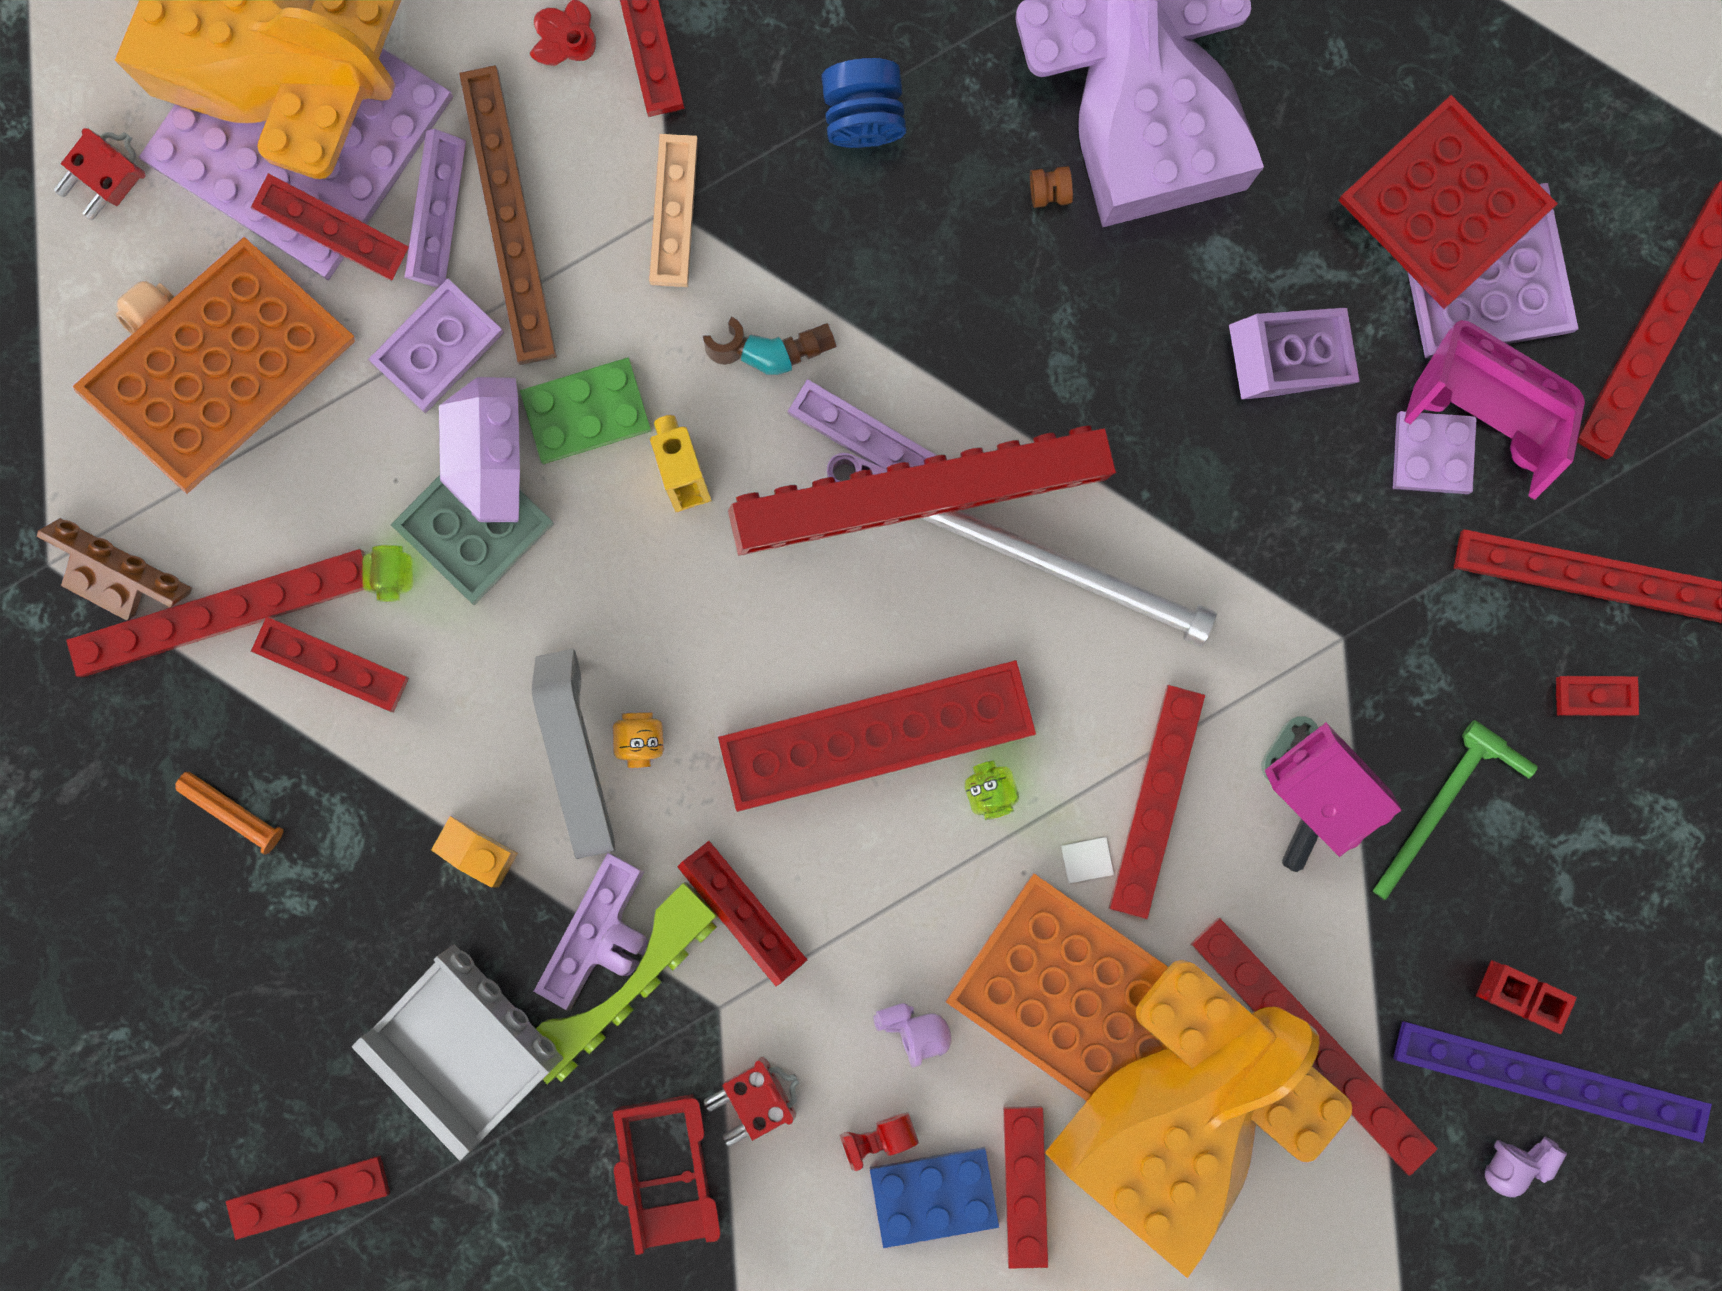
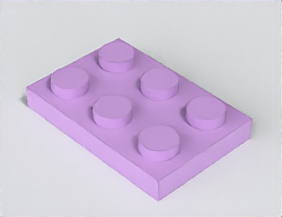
[368,278,504,414]

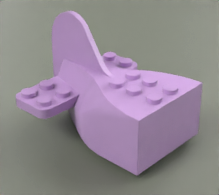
[1015,0,1264,228]

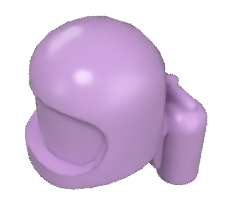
[873,1003,951,1068]
[1485,1137,1567,1197]

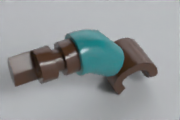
[702,316,837,375]

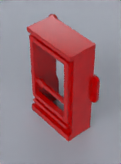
[613,1094,721,1255]

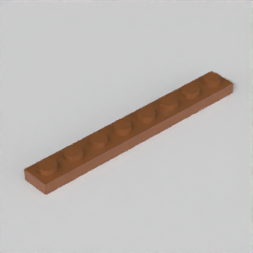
[459,65,557,365]

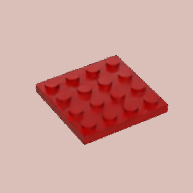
[1338,95,1558,309]

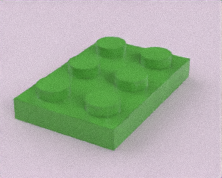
[520,357,652,465]

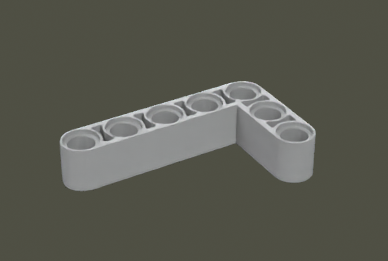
[532,649,615,859]

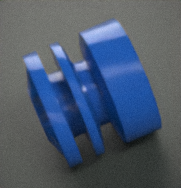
[822,58,907,148]

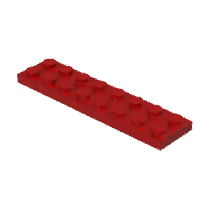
[718,660,1036,812]

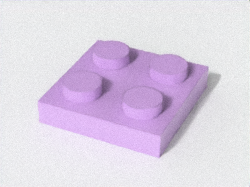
[1393,411,1476,494]

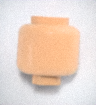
[116,281,174,335]

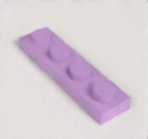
[404,129,466,288]
[788,379,937,469]

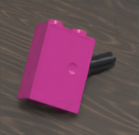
[1264,722,1402,872]

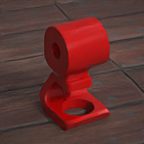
[839,1112,919,1171]

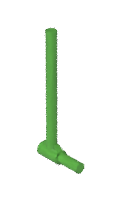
[1373,720,1538,900]

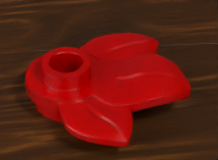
[529,0,596,66]

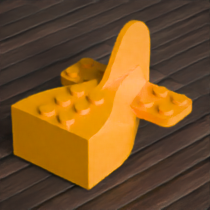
[115,0,401,179]
[1045,960,1352,1279]

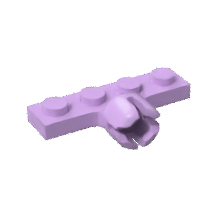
[534,853,648,1010]

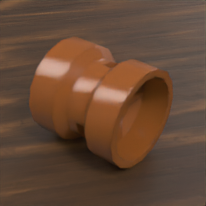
[1030,166,1073,208]

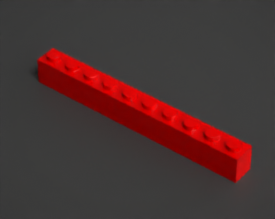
[728,426,1116,556]

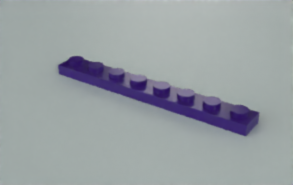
[1393,1021,1712,1143]

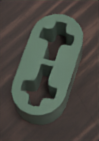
[1261,716,1318,780]

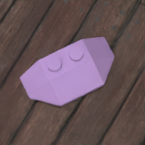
[439,377,520,522]

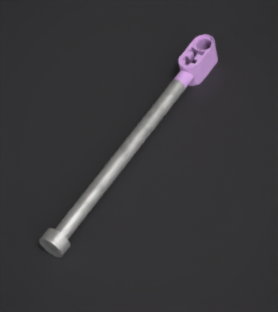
[827,453,1217,647]

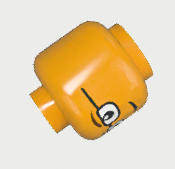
[613,712,664,768]

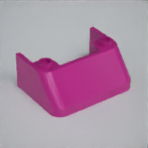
[1404,320,1585,500]

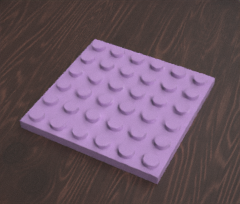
[139,49,453,281]

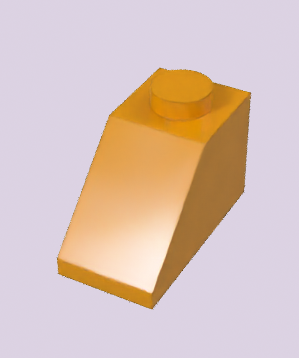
[431,816,518,888]

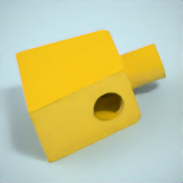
[650,415,712,513]

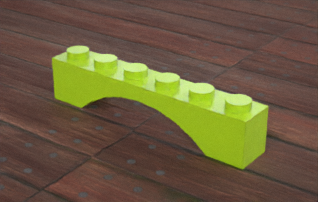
[536,882,717,1084]

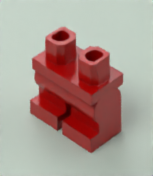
[1476,960,1577,1034]

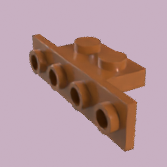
[37,518,192,621]

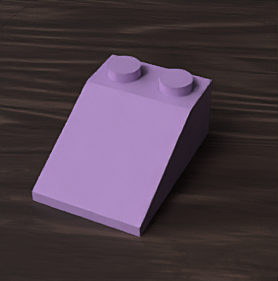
[1229,308,1360,399]

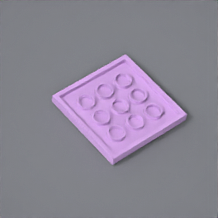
[1408,183,1578,359]

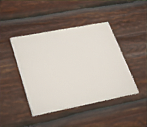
[1061,837,1114,884]

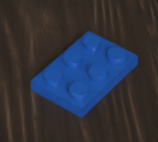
[870,1147,999,1248]

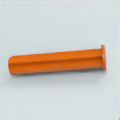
[175,772,283,855]

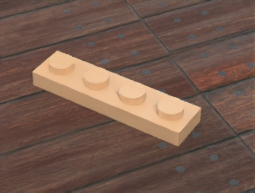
[649,134,698,287]

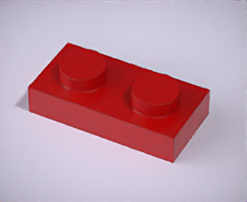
[1556,676,1639,716]

